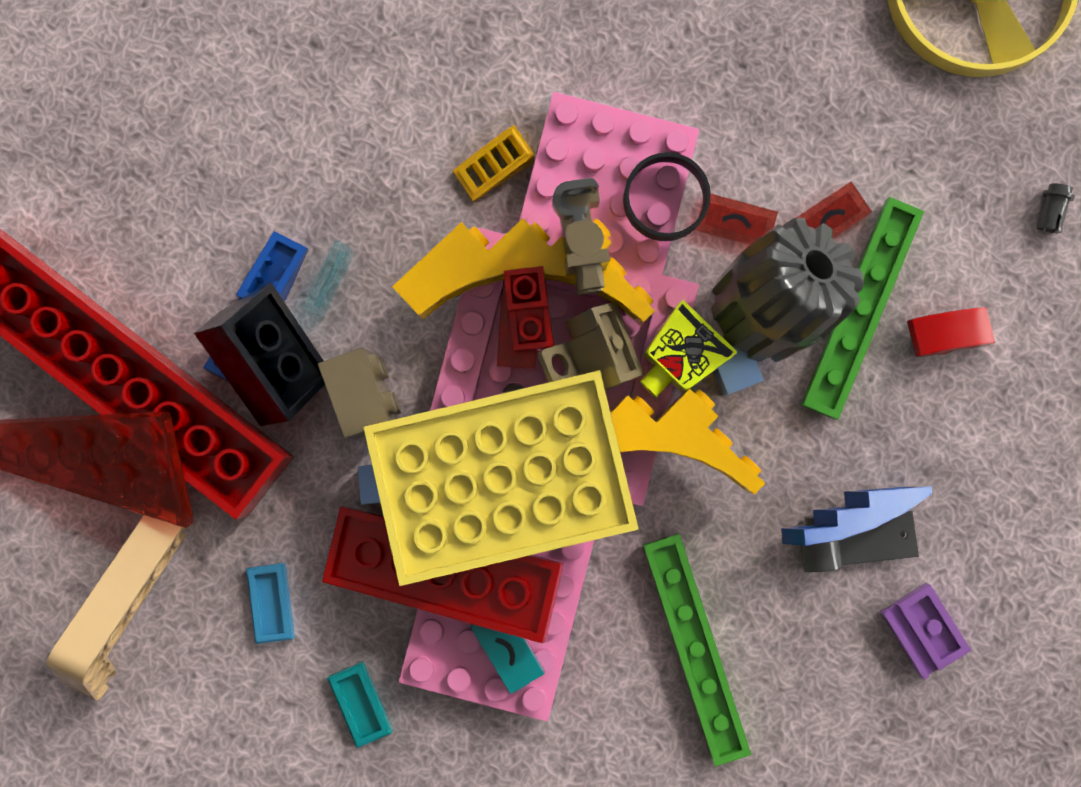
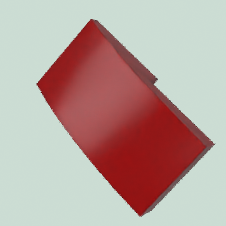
[503,266,554,351]
[907,307,996,357]

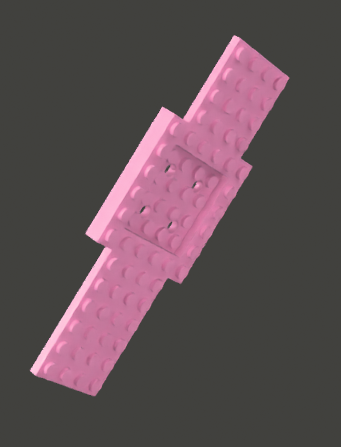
[398,92,700,722]

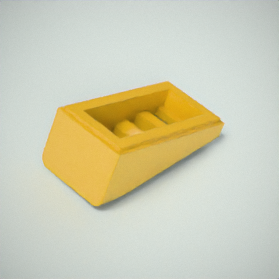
[452,125,535,202]

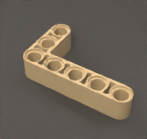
[46,499,193,701]

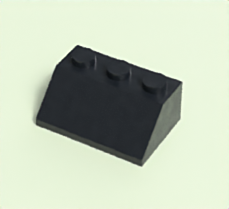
[194,283,325,426]

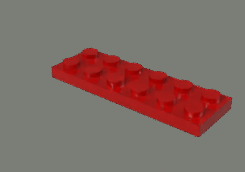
[322,506,564,644]

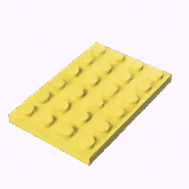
[363,370,639,586]

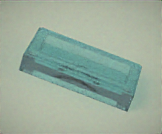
[302,239,354,318]

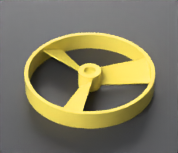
[887,0,1078,77]

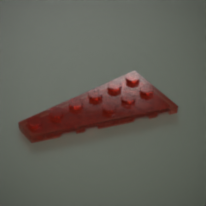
[0,411,194,528]

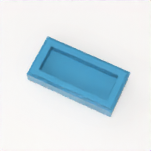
[246,562,295,644]

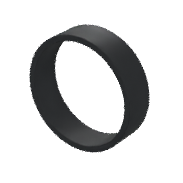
[623,152,711,241]

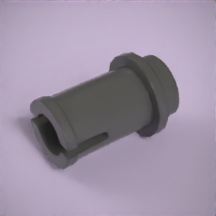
[1037,183,1075,234]

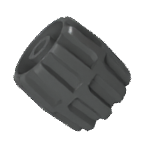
[711,218,864,362]

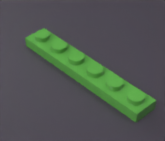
[800,197,925,420]
[642,533,752,767]

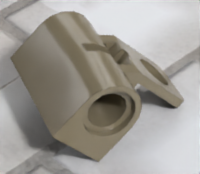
[538,302,644,390]

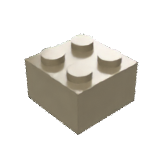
[318,347,402,438]

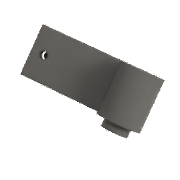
[798,511,919,572]

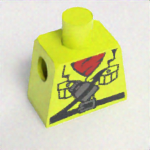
[639,300,737,397]

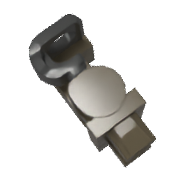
[552,178,610,296]

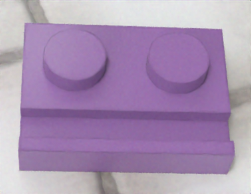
[879,583,972,680]

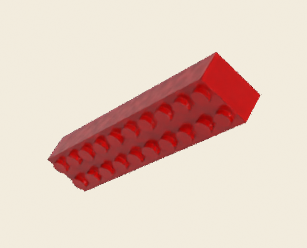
[0,229,294,520]

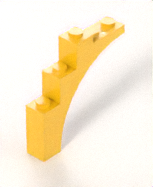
[392,218,655,326]
[610,389,765,495]

